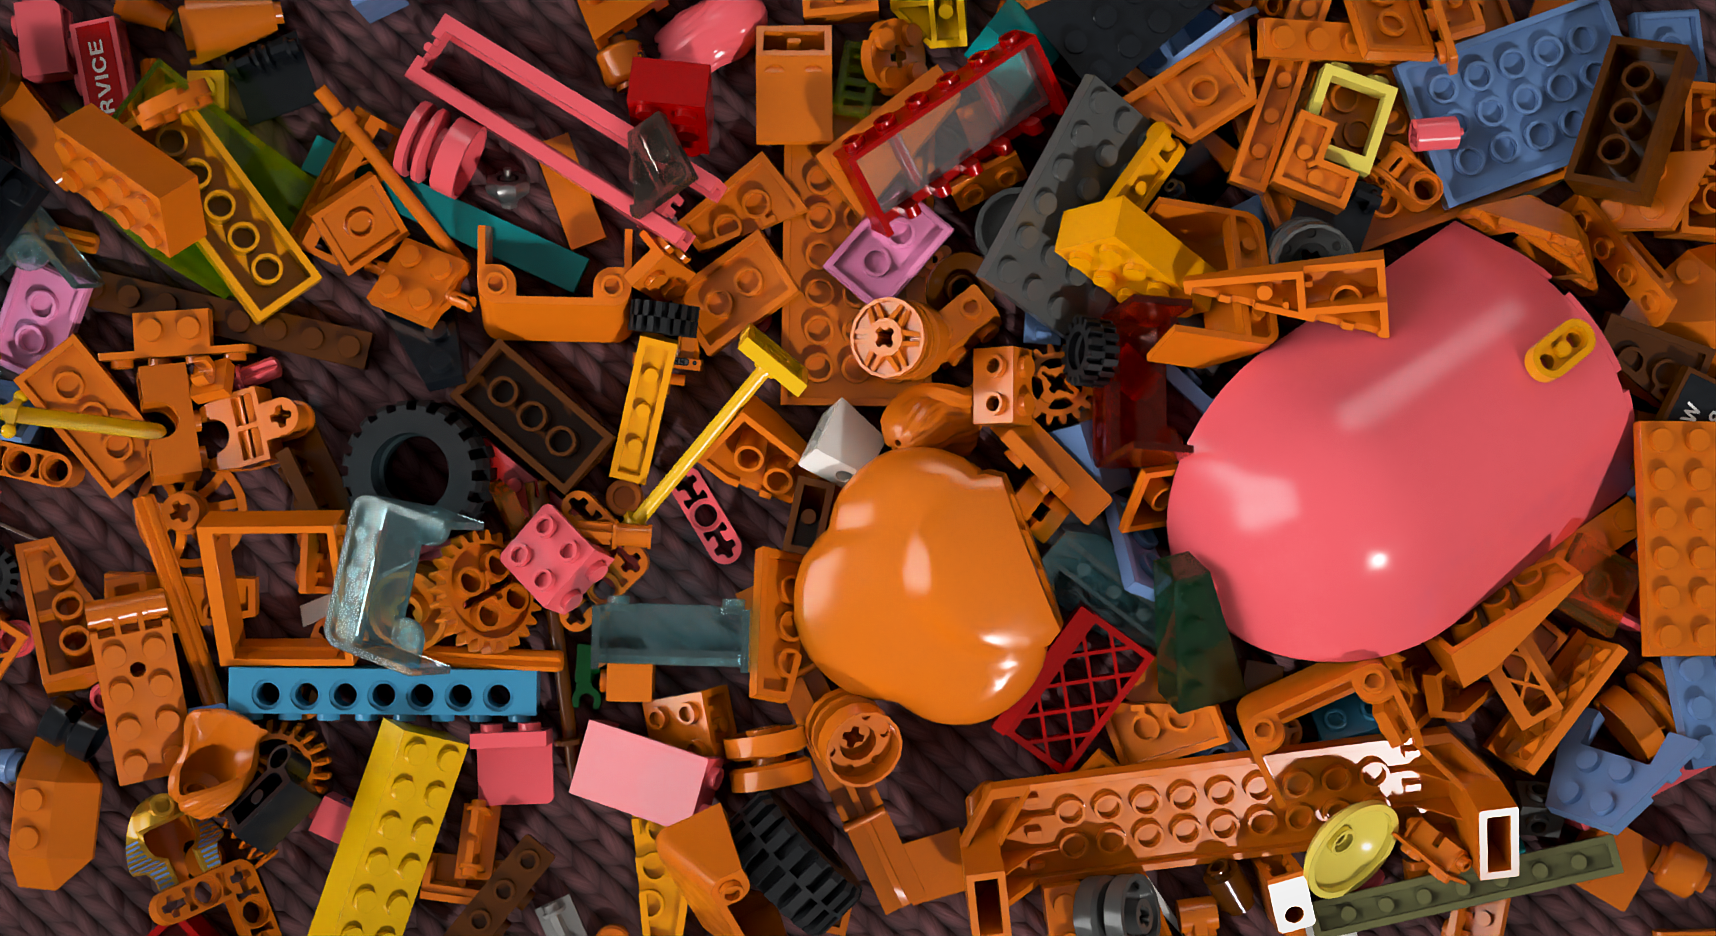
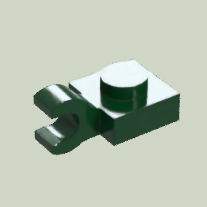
[572,642,603,709]

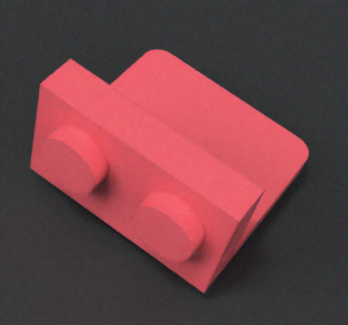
[500,504,615,615]
[469,721,555,806]

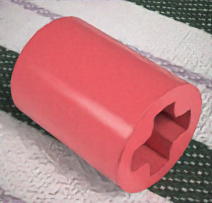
[1408,116,1464,152]

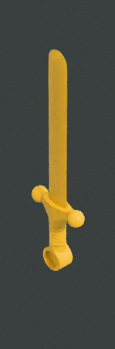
[0,390,167,440]

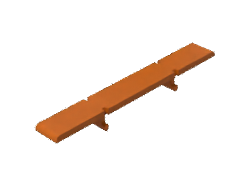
[735,585,927,915]

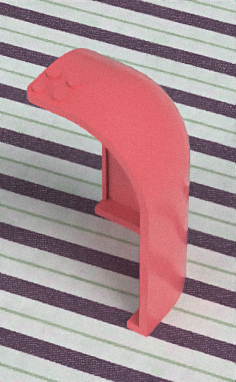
[1167,221,1635,662]

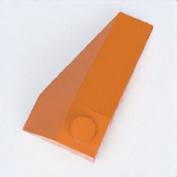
[697,395,842,523]
[14,537,99,698]

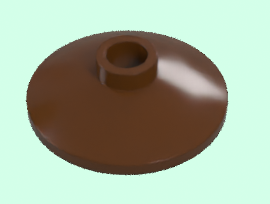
[925,252,995,311]

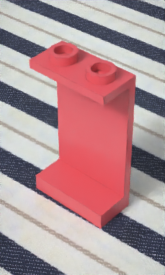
[569,719,724,827]

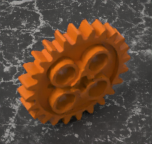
[427,530,541,655]

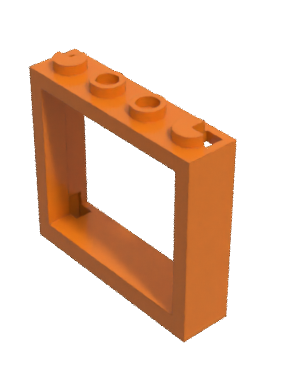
[196,510,368,666]

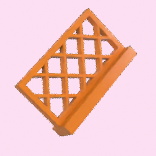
[1482,627,1628,775]

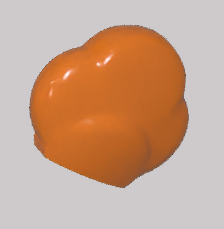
[794,447,1064,725]

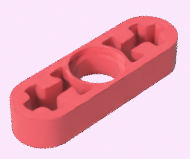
[672,467,743,564]

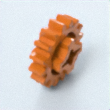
[1032,344,1097,426]

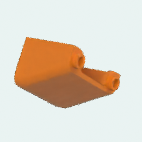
[655,803,788,936]

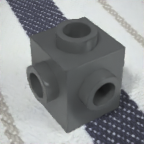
[1510,780,1565,838]

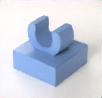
[1023,312,1061,346]

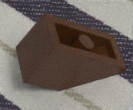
[782,475,836,555]

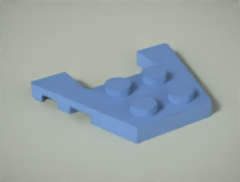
[1545,707,1706,836]

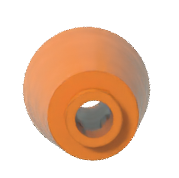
[178,0,285,66]

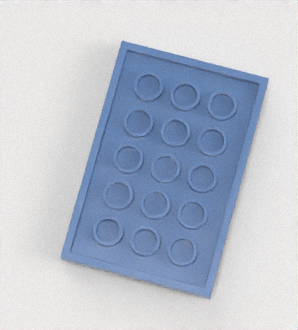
[1392,0,1622,211]

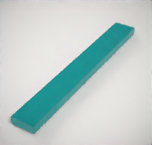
[301,135,590,294]

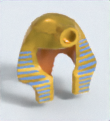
[126,793,224,892]

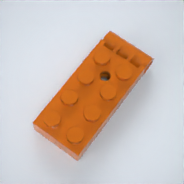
[83,587,188,786]

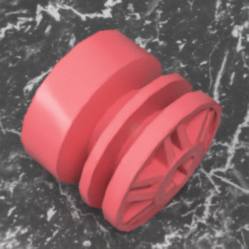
[393,100,487,200]

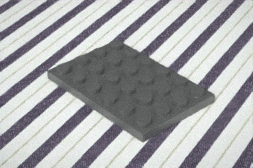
[975,74,1161,341]

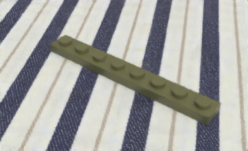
[1311,833,1624,936]

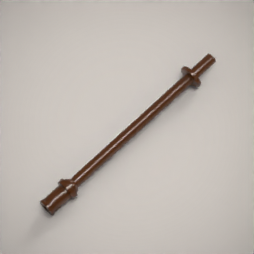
[524,480,585,781]

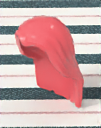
[654,0,768,73]

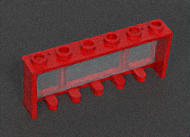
[832,29,1069,238]

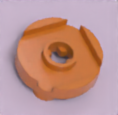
[861,18,928,96]
[131,78,214,131]

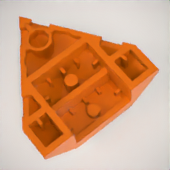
[1456,194,1599,297]
[1620,243,1716,379]

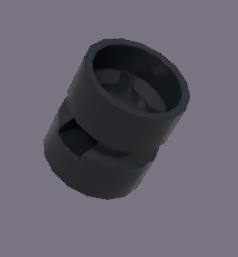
[36,694,109,763]

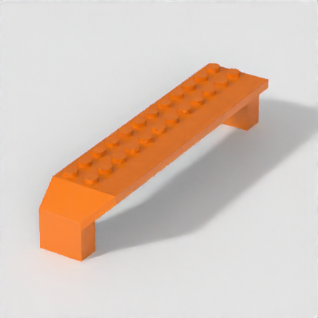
[959,726,1519,936]

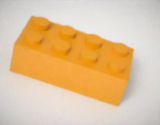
[1054,195,1217,324]

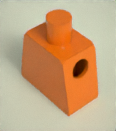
[1251,853,1315,936]

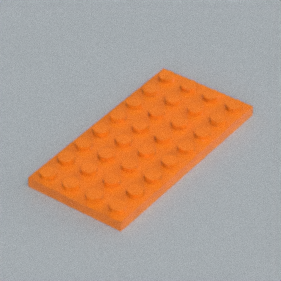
[780,105,935,407]

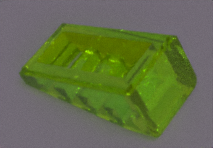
[832,40,877,119]

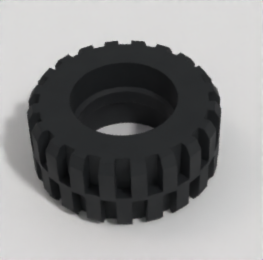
[342,400,497,546]
[729,790,863,936]

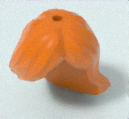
[880,383,982,457]
[168,708,268,820]

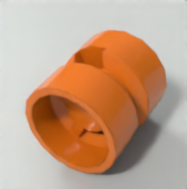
[1015,473,1071,544]

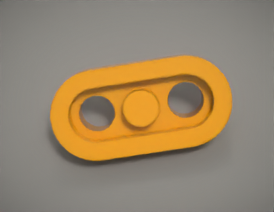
[1525,318,1596,383]

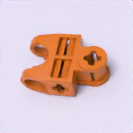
[198,385,315,472]

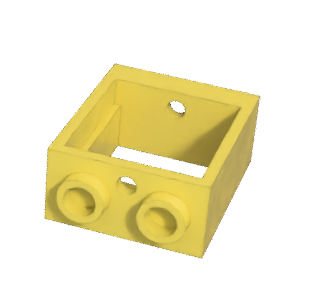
[1304,62,1399,180]

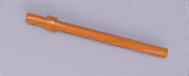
[313,84,471,266]

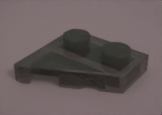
[627,111,699,220]

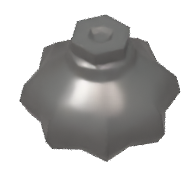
[485,167,531,209]

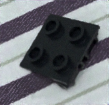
[224,31,319,126]
[1152,140,1231,205]
[1290,179,1383,253]

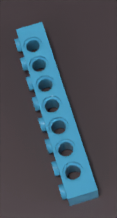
[228,665,541,722]

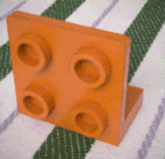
[642,684,737,764]
[1575,827,1660,911]

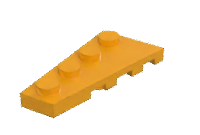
[631,815,688,936]

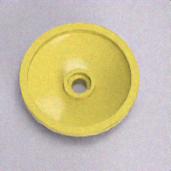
[1303,800,1399,899]

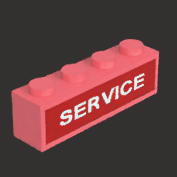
[67,16,141,124]

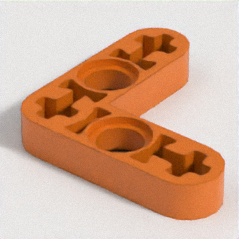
[559,490,650,632]
[149,859,282,936]

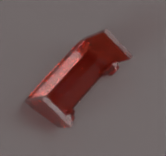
[1093,294,1194,469]

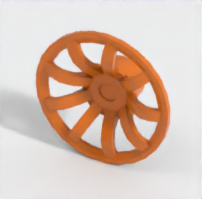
[135,459,248,568]

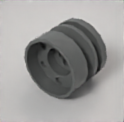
[1267,217,1355,265]

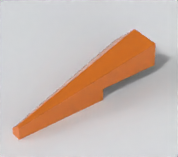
[1183,249,1390,338]

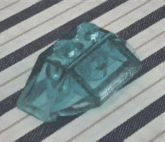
[1042,531,1186,649]

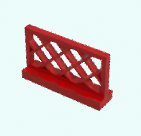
[991,600,1155,773]

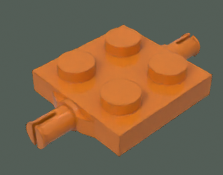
[364,237,477,329]

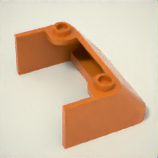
[1146,197,1279,369]
[477,225,636,343]
[1236,657,1424,808]

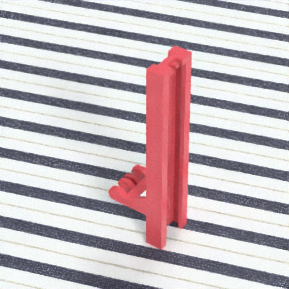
[404,13,728,253]

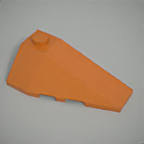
[1424,556,1584,689]

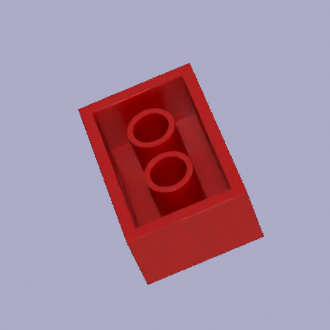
[627,56,715,157]

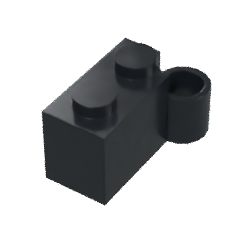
[223,744,322,855]

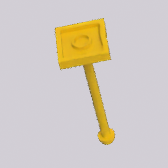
[621,322,808,525]

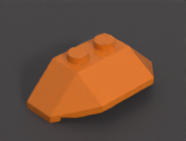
[8,736,103,891]

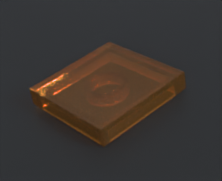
[1556,533,1639,638]

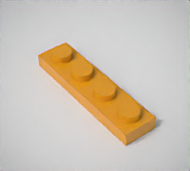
[609,332,679,485]

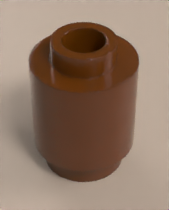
[1203,858,1255,916]

